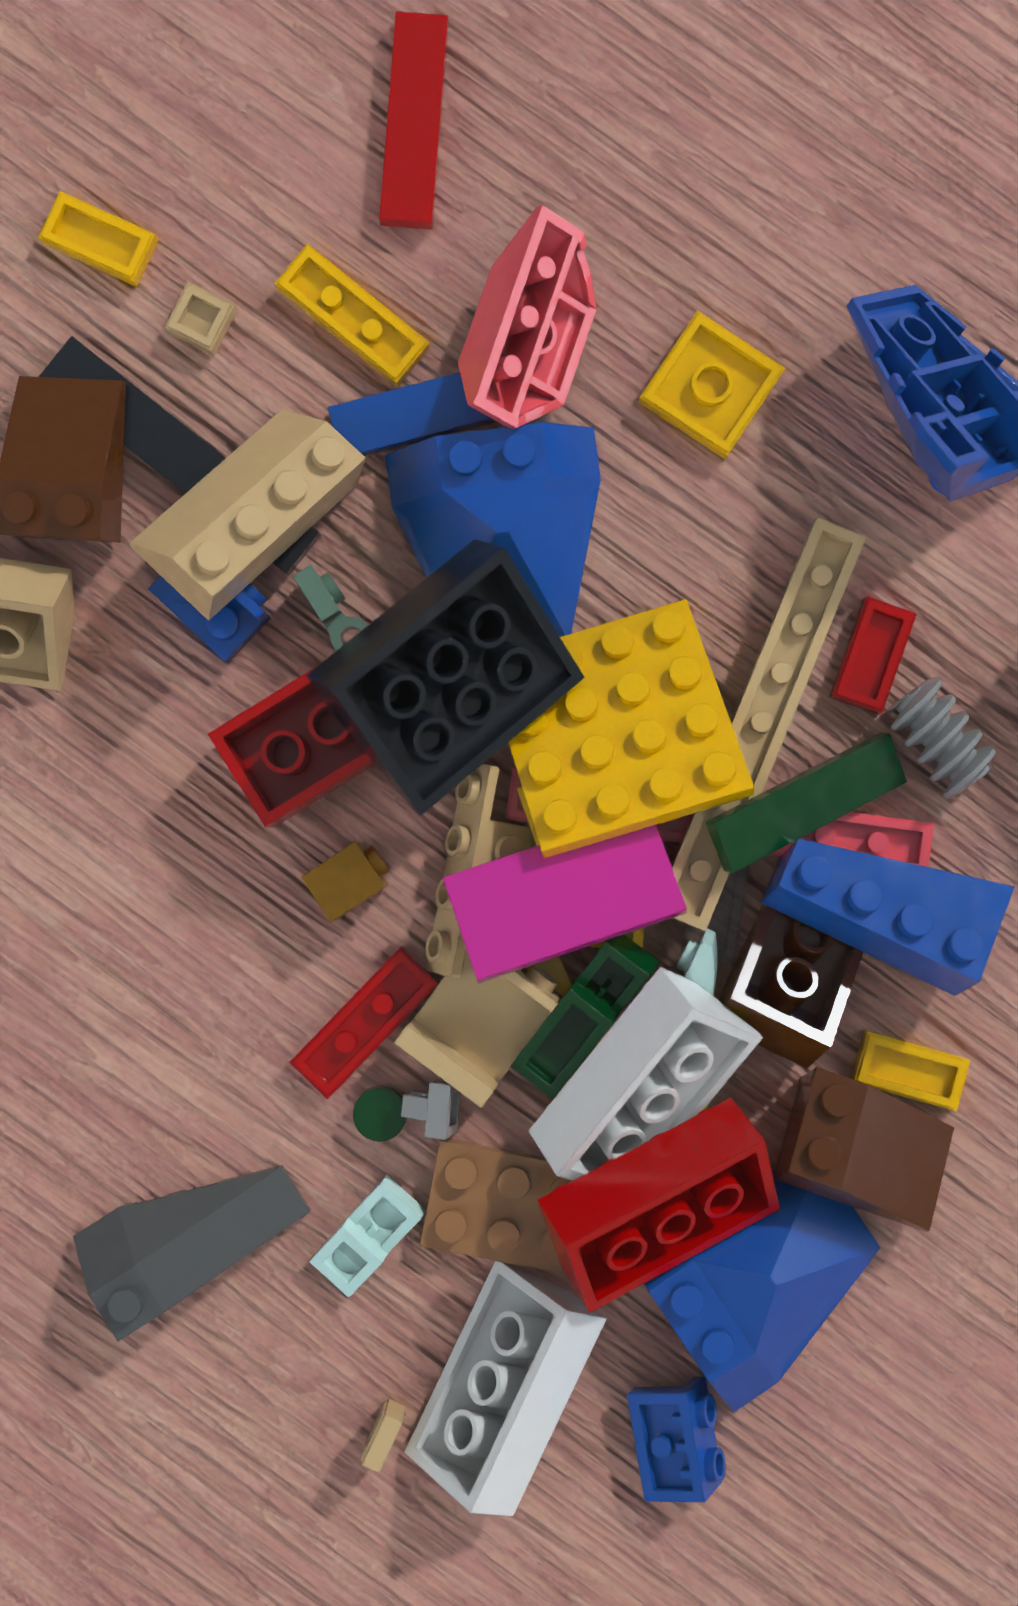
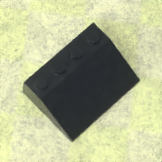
[306,539,585,816]

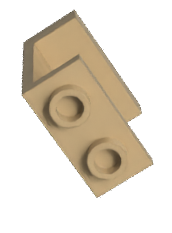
[394,945,562,1108]

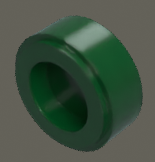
[353,1086,407,1142]

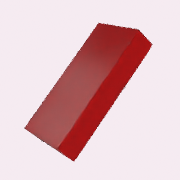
[829,596,917,715]

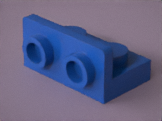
[148,575,271,663]
[627,1377,726,1502]

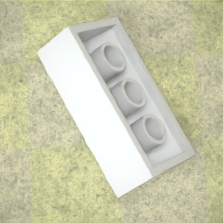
[529,967,763,1181]
[405,1261,606,1516]

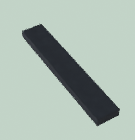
[39,336,321,576]

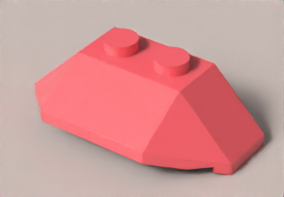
[458,205,596,429]

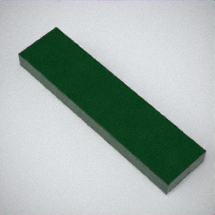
[705,733,907,873]

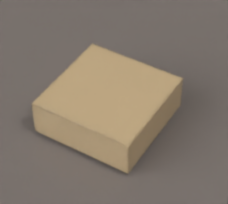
[164,281,238,356]
[361,1399,406,1473]

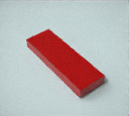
[289,946,439,1099]

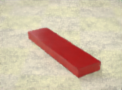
[379,11,449,230]

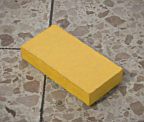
[38,191,159,287]
[851,1030,971,1112]

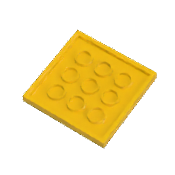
[508,599,754,859]

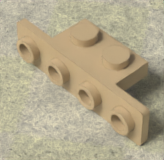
[426,764,533,979]

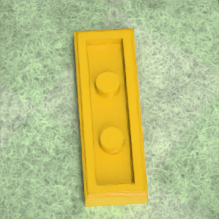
[274,243,430,388]

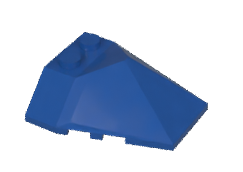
[846,285,1018,502]
[385,422,601,637]
[644,1169,881,1412]

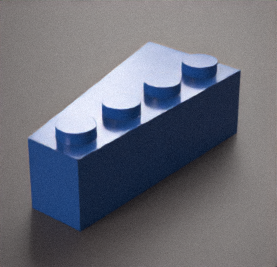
[761,838,1015,996]

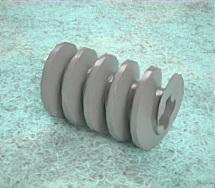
[884,677,996,799]

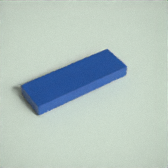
[328,372,495,456]

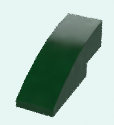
[510,934,659,1100]

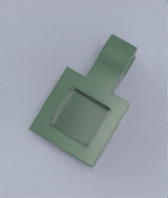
[293,565,368,651]

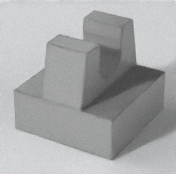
[401,1078,461,1140]

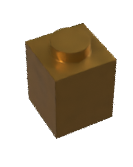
[301,841,390,922]

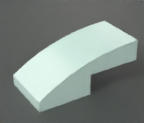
[309,1175,426,1298]

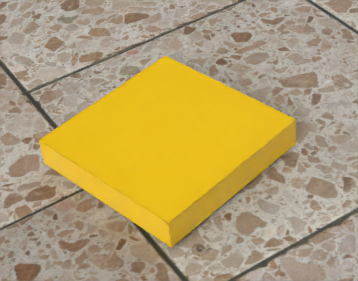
[638,310,786,459]

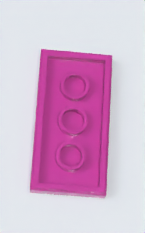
[443,825,687,983]

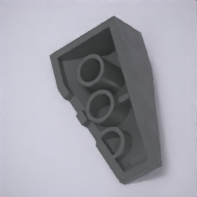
[73,1165,311,1342]

